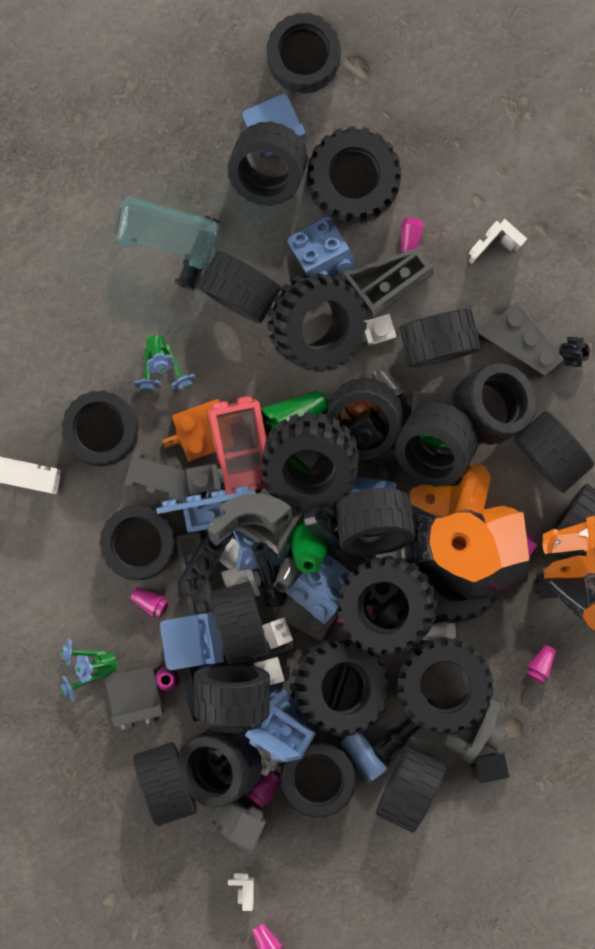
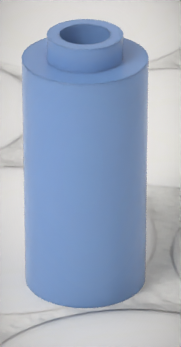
[338,732,387,783]

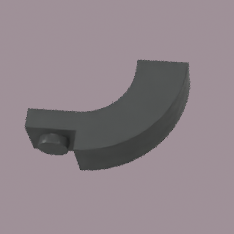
[208,494,293,546]

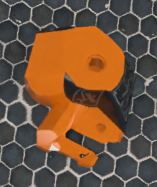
[408,462,529,599]
[540,516,595,631]

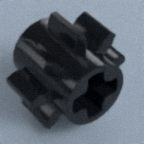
[559,337,590,367]

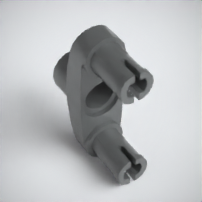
[442,695,506,763]

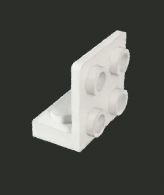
[469,219,527,264]

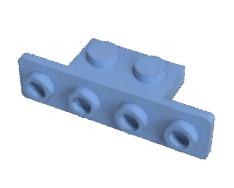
[157,485,257,532]

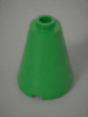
[260,390,329,435]
[289,518,331,573]

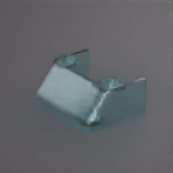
[113,195,221,269]

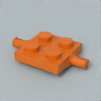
[162,399,245,462]

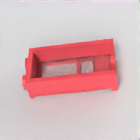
[207,396,267,494]

